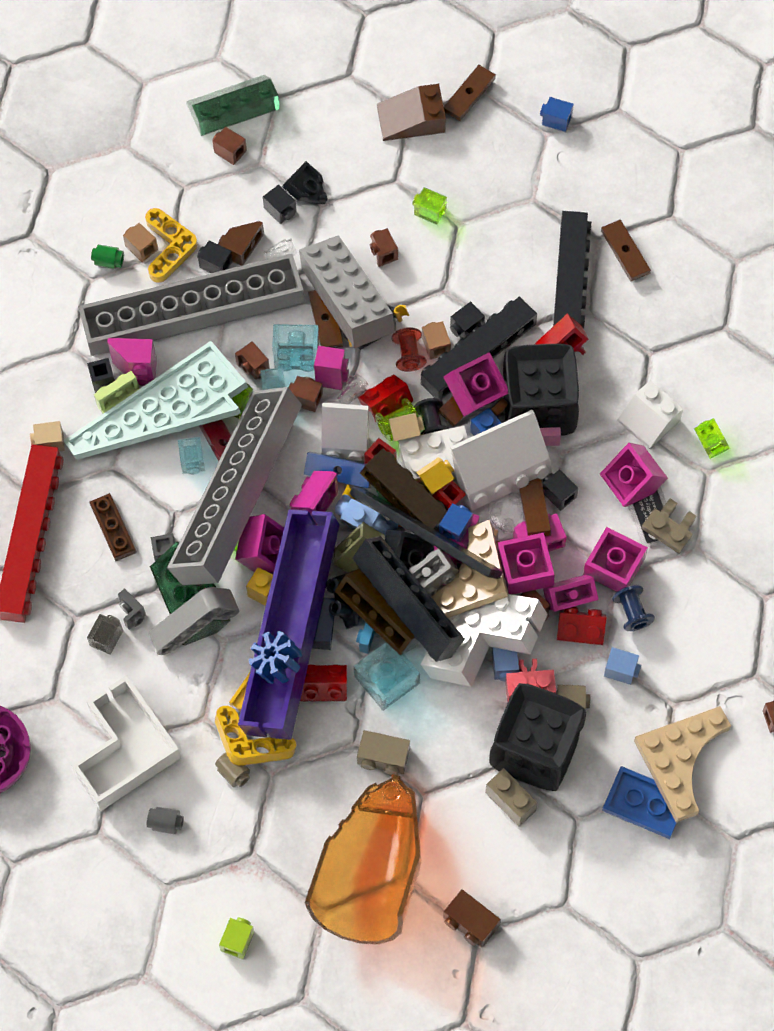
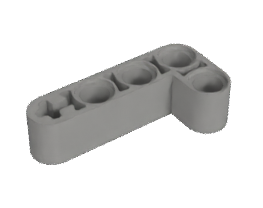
[149,587,239,655]

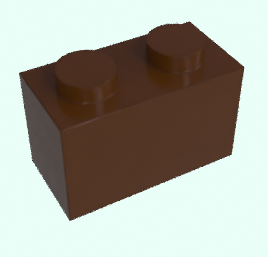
[443,889,501,948]

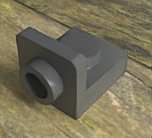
[118,588,146,630]

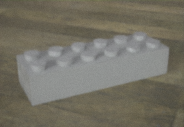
[299,235,395,348]

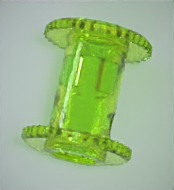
[375,398,419,441]

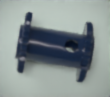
[612,585,655,632]

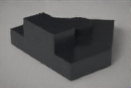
[282,161,328,204]

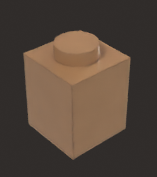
[123,222,158,262]
[422,321,451,360]

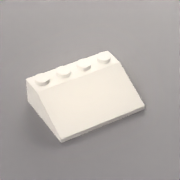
[450,410,552,511]

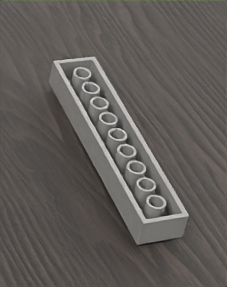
[78,254,305,356]
[167,387,302,585]

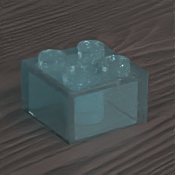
[272,324,320,372]
[353,642,420,711]

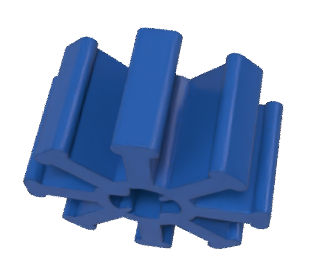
[249,631,302,684]

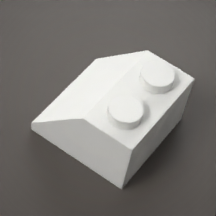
[617,380,683,449]

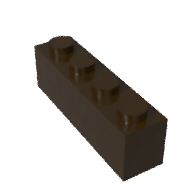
[360,448,447,529]
[335,569,419,656]

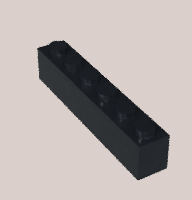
[553,210,592,329]
[421,296,537,400]
[352,536,465,662]

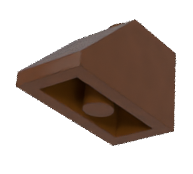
[218,221,264,266]

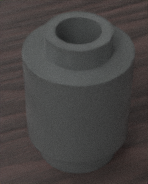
[147,807,184,834]

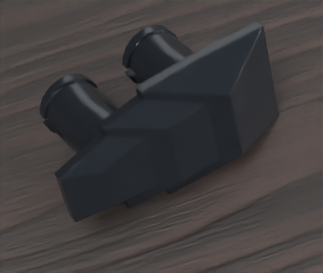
[326,570,359,629]

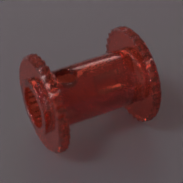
[391,327,427,372]

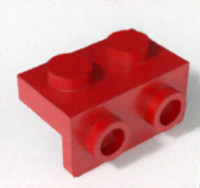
[358,374,413,424]
[557,607,607,645]
[300,664,347,701]

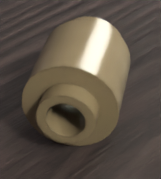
[215,752,250,787]

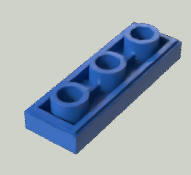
[304,452,371,488]

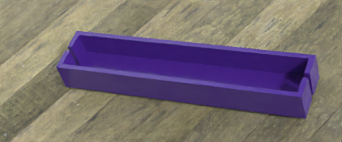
[238,509,340,740]

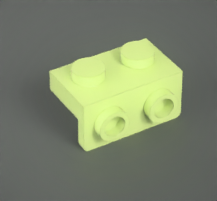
[94,371,140,414]

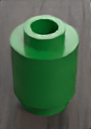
[91,244,124,269]

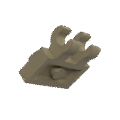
[641,498,697,554]

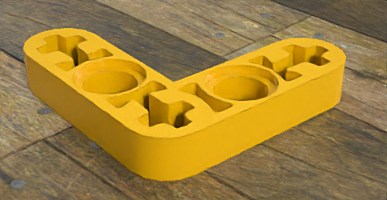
[145,208,198,283]
[215,706,297,766]

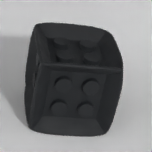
[503,344,579,436]
[489,683,586,791]

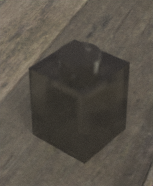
[87,614,123,655]

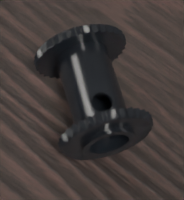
[413,398,450,435]

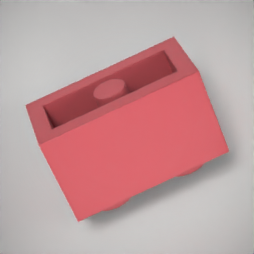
[505,658,556,703]

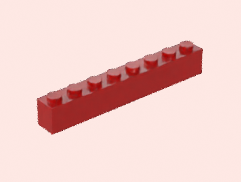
[0,444,64,623]

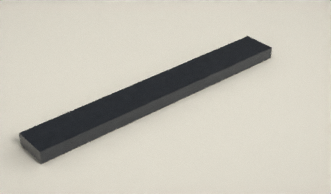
[350,487,503,579]

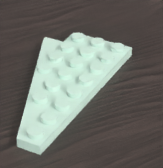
[63,341,248,460]

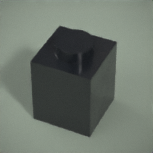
[262,184,297,224]
[197,240,233,273]
[450,301,485,339]
[87,358,115,393]
[543,469,578,511]

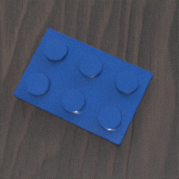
[602,766,676,839]

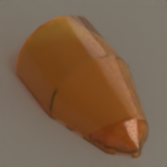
[305,774,422,944]

